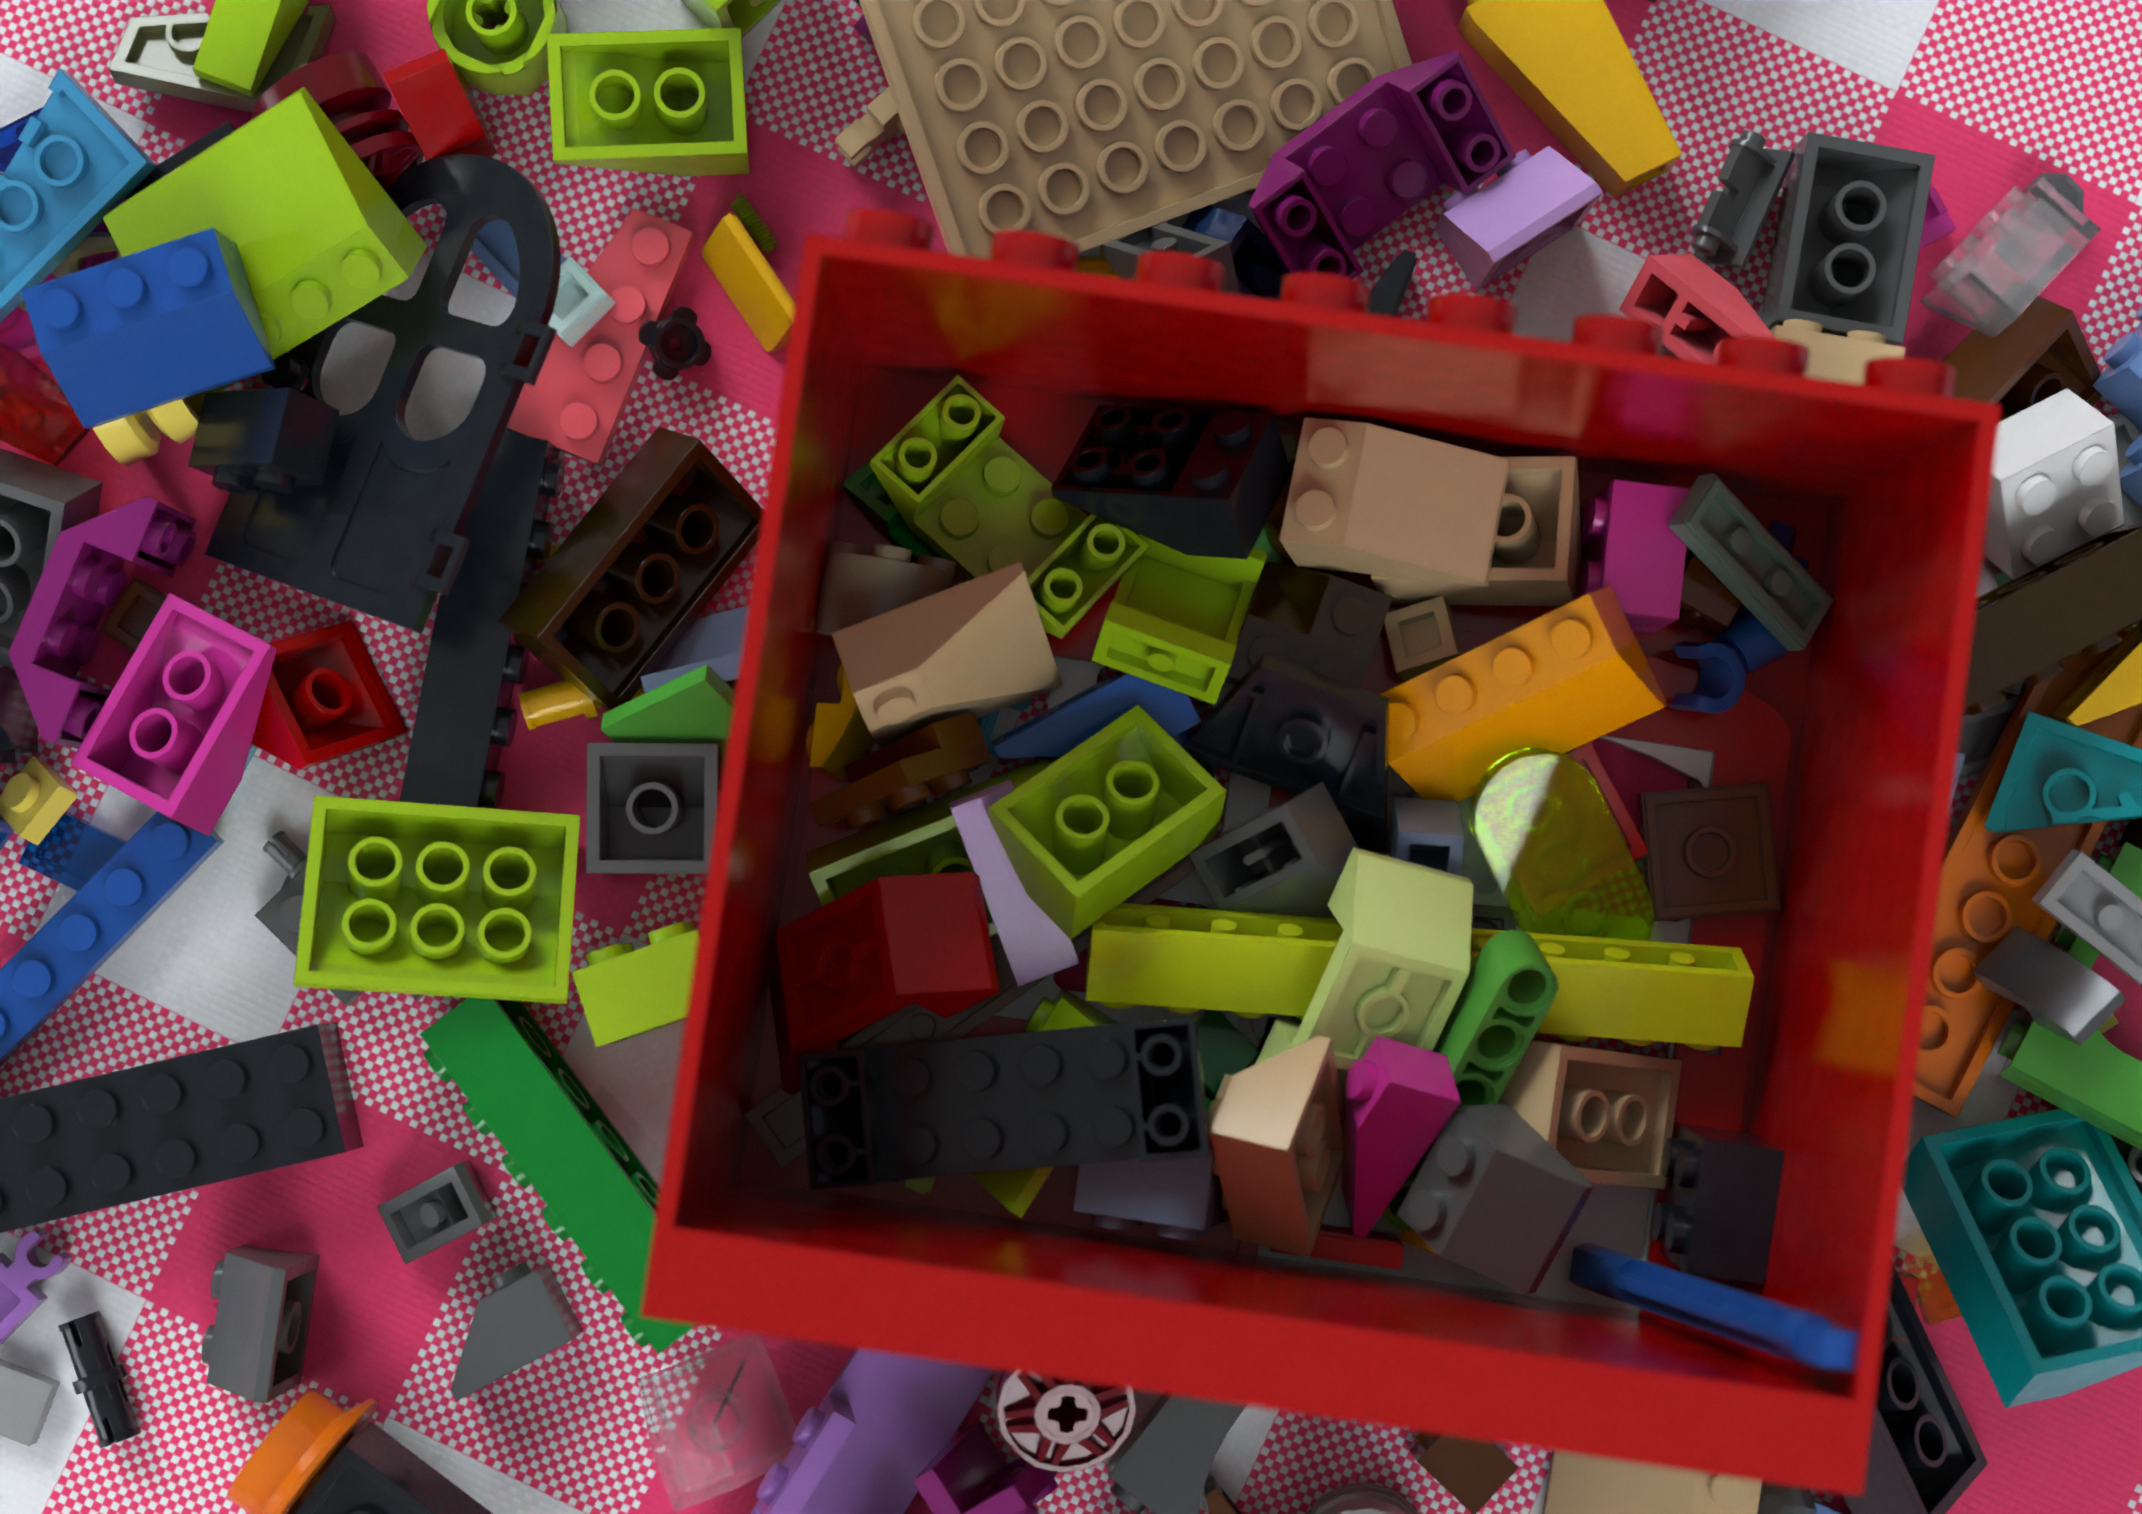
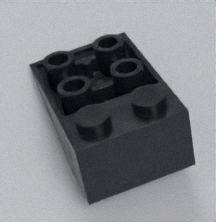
[1051,405,1291,559]

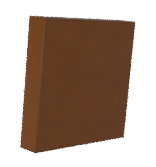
[1637,783,1781,922]

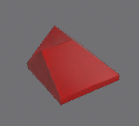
[252,620,407,770]

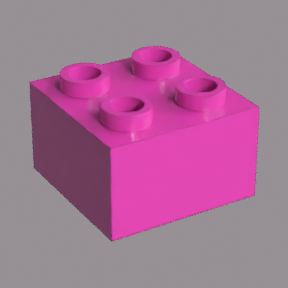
[1578,480,1690,634]

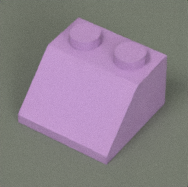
[1435,146,1603,291]

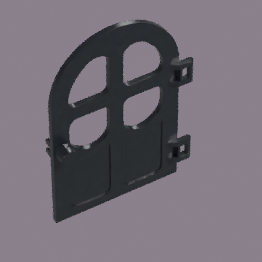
[205,154,561,634]

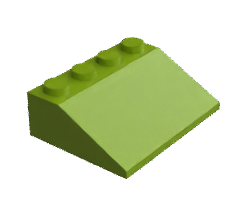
[103,87,427,393]
[294,795,580,1004]

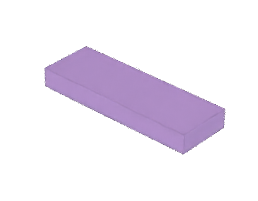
[948,780,1080,987]

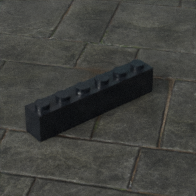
[399,433,565,809]

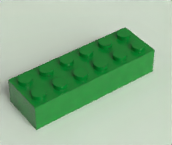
[420,998,696,1354]

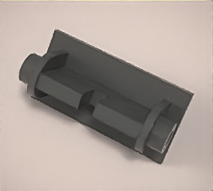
[1691,130,1796,268]

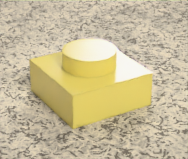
[0,756,78,846]

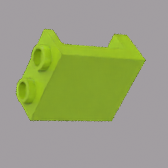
[1091,534,1267,705]

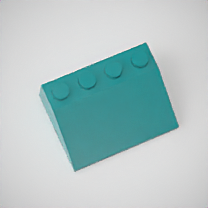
[1902,1109,2142,1408]

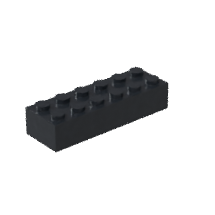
[0,1022,364,1233]

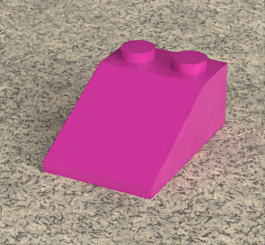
[70,593,277,836]

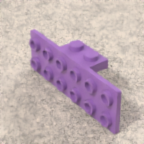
[750,1348,993,1514]

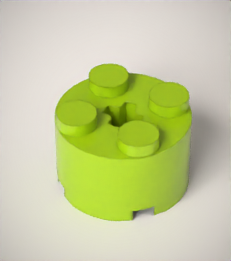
[427,0,568,96]

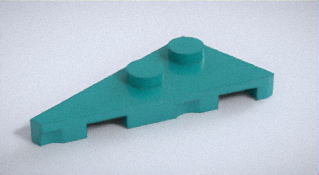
[1984,711,2142,833]

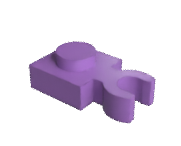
[0,1228,72,1345]

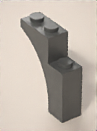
[1107,1393,1246,1514]

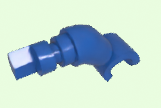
[1669,520,1809,714]

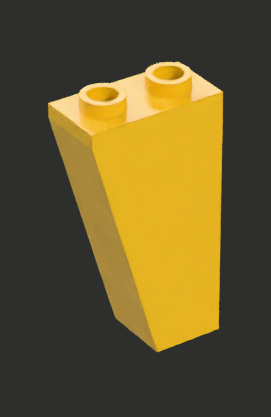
[1458,0,1682,198]

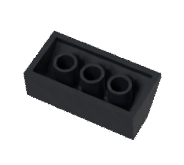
[1842,1263,1988,1514]

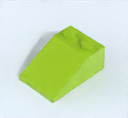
[547,27,750,176]

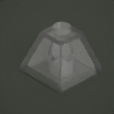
[638,1333,796,1513]

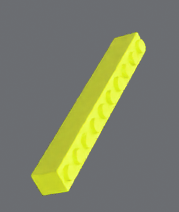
[1085,903,1755,1051]

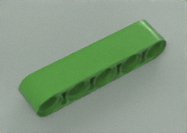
[1381,930,1558,1231]

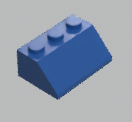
[21,227,276,429]

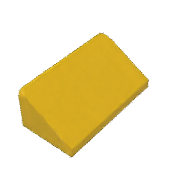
[701,213,795,353]

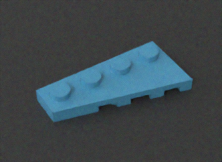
[0,68,157,323]

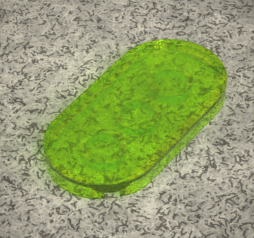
[1468,747,1654,941]

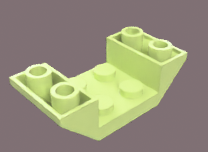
[1255,847,1473,1102]

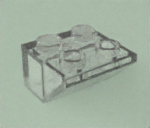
[1921,177,2101,337]

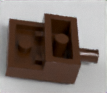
[810,712,993,830]

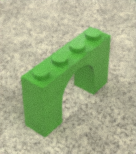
[1997,842,2142,1151]

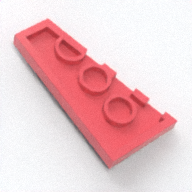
[506,208,696,467]

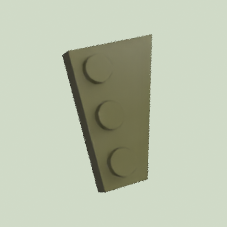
[109,5,336,113]

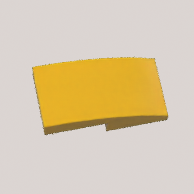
[806,663,873,781]

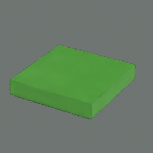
[601,664,736,778]

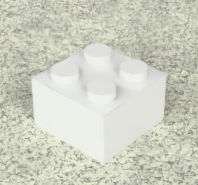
[1982,388,2124,580]

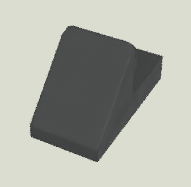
[377,1160,498,1265]

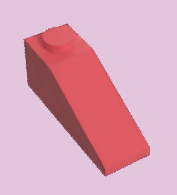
[1619,254,1775,364]

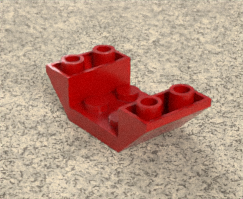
[768,872,999,1095]

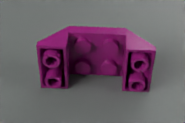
[1248,51,1516,279]
[8,496,196,748]

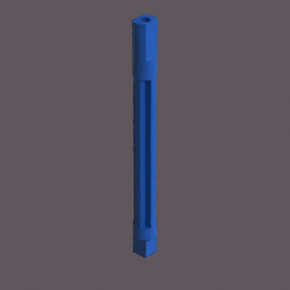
[1569,1243,1858,1370]

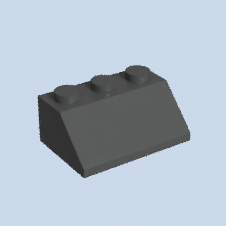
[1761,132,1935,345]

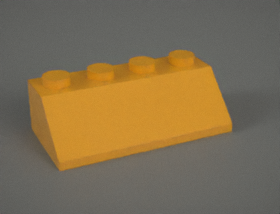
[1380,586,1668,802]

